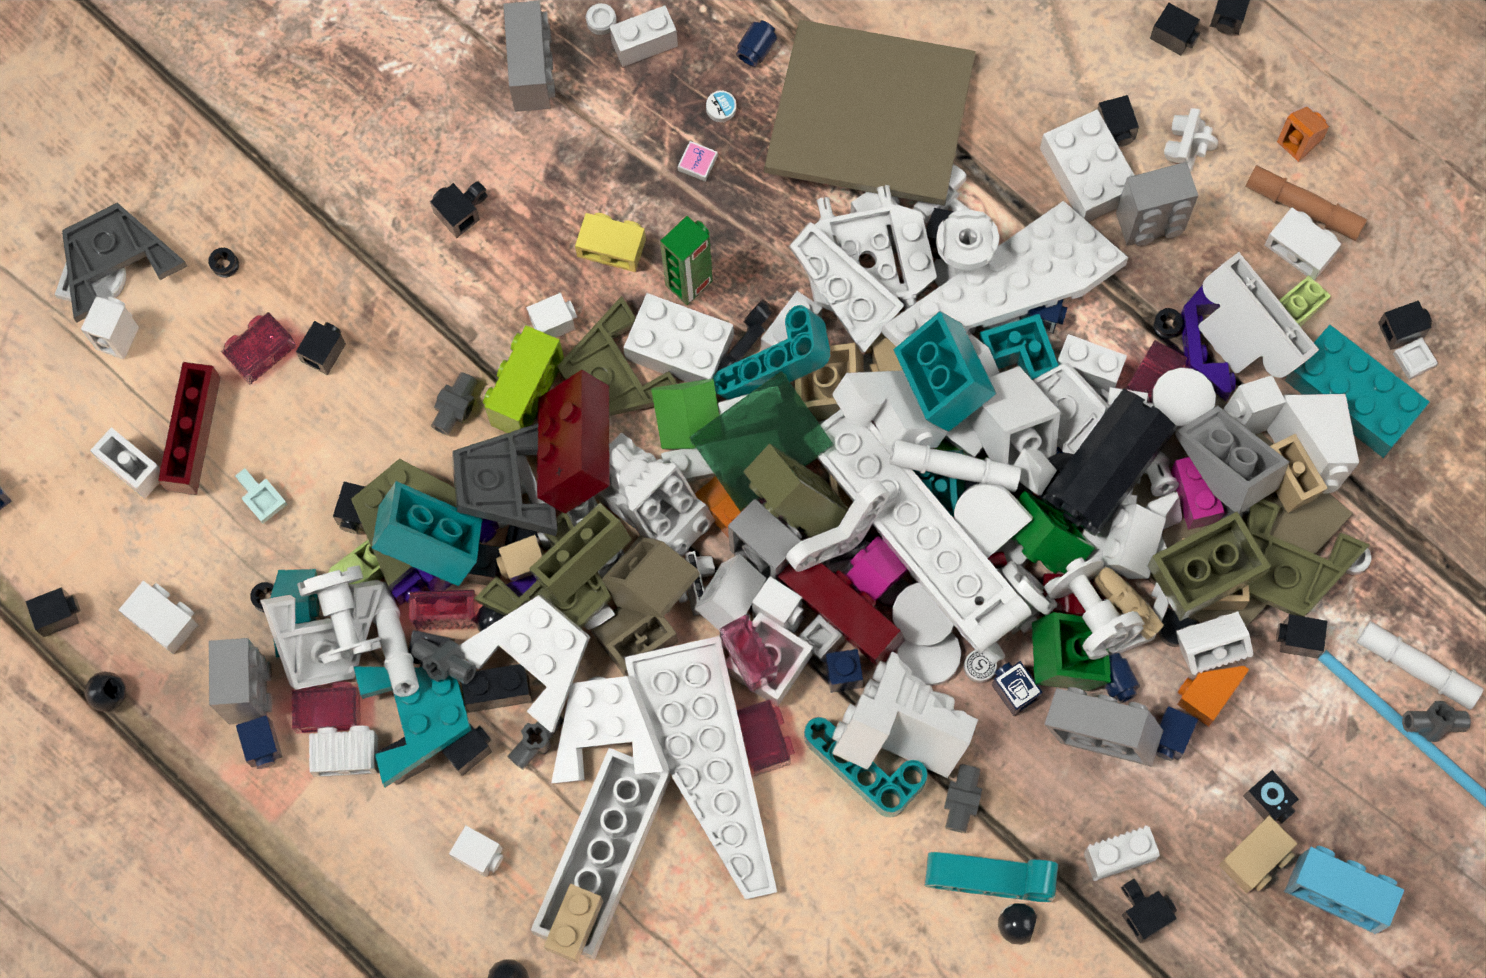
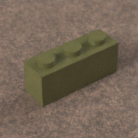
[529,503,632,605]

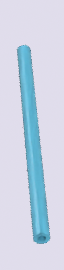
[1318,650,1486,807]

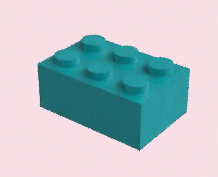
[893,311,997,432]
[372,481,482,586]

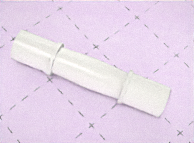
[889,439,1021,492]
[372,582,419,697]
[1357,621,1484,710]

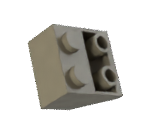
[602,536,700,618]
[590,607,678,676]

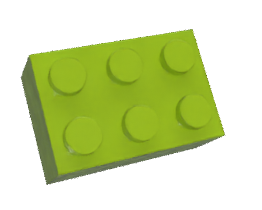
[483,325,564,433]

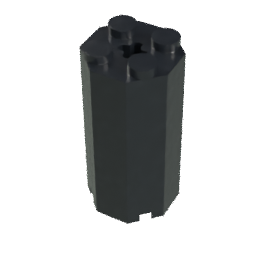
[1043,389,1176,536]

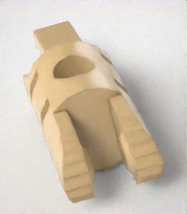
[1093,567,1164,640]

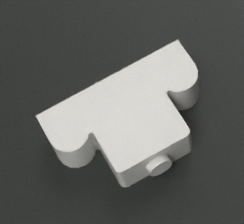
[1198,252,1319,378]
[832,370,948,449]

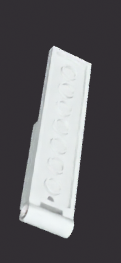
[803,409,1032,654]

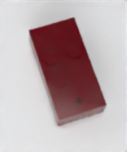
[537,369,610,514]
[778,563,905,666]

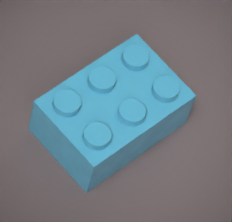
[1284,846,1404,934]

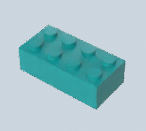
[1285,324,1430,458]

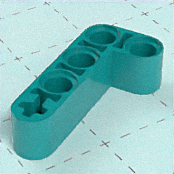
[713,305,830,400]
[804,717,927,818]
[924,852,1058,902]

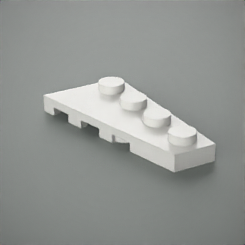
[789,222,904,353]

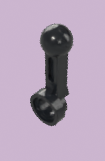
[717,299,773,372]

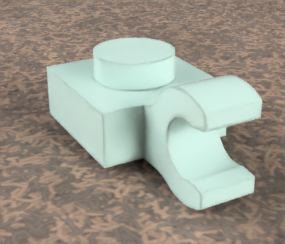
[235,468,287,524]

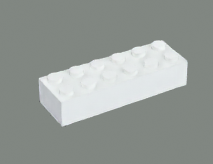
[531,748,671,960]

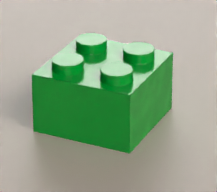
[1011,491,1095,574]
[1032,612,1111,691]

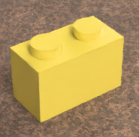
[575,213,646,272]

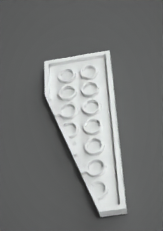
[882,201,1128,347]
[625,636,777,899]

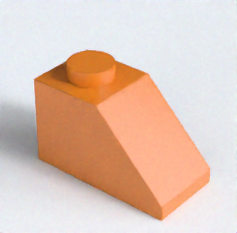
[1277,107,1330,162]
[695,476,748,538]
[1177,666,1249,727]

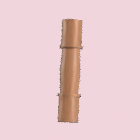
[1245,165,1367,241]

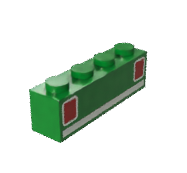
[660,216,713,305]

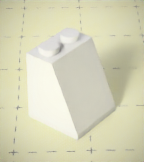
[968,366,1060,465]
[1267,394,1359,494]

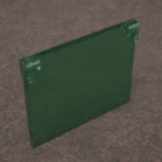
[689,371,834,512]

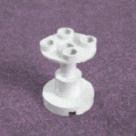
[934,209,1000,287]
[1044,556,1144,660]
[958,560,1057,664]
[297,565,382,664]

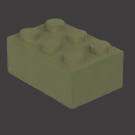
[743,443,849,538]
[1147,511,1271,621]

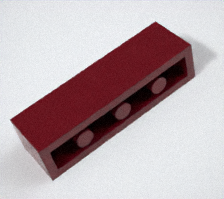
[158,362,221,495]

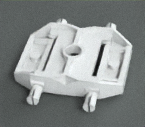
[808,185,937,331]

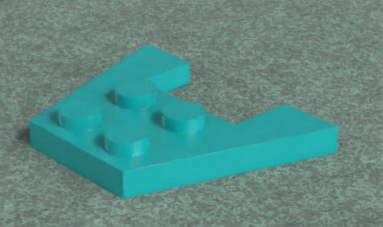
[353,666,472,788]

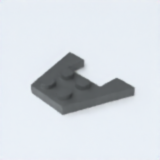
[62,202,187,323]
[452,423,558,536]

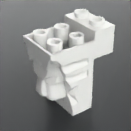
[593,433,715,556]
[832,652,978,778]

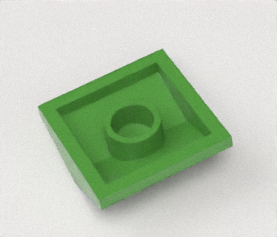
[651,378,723,449]

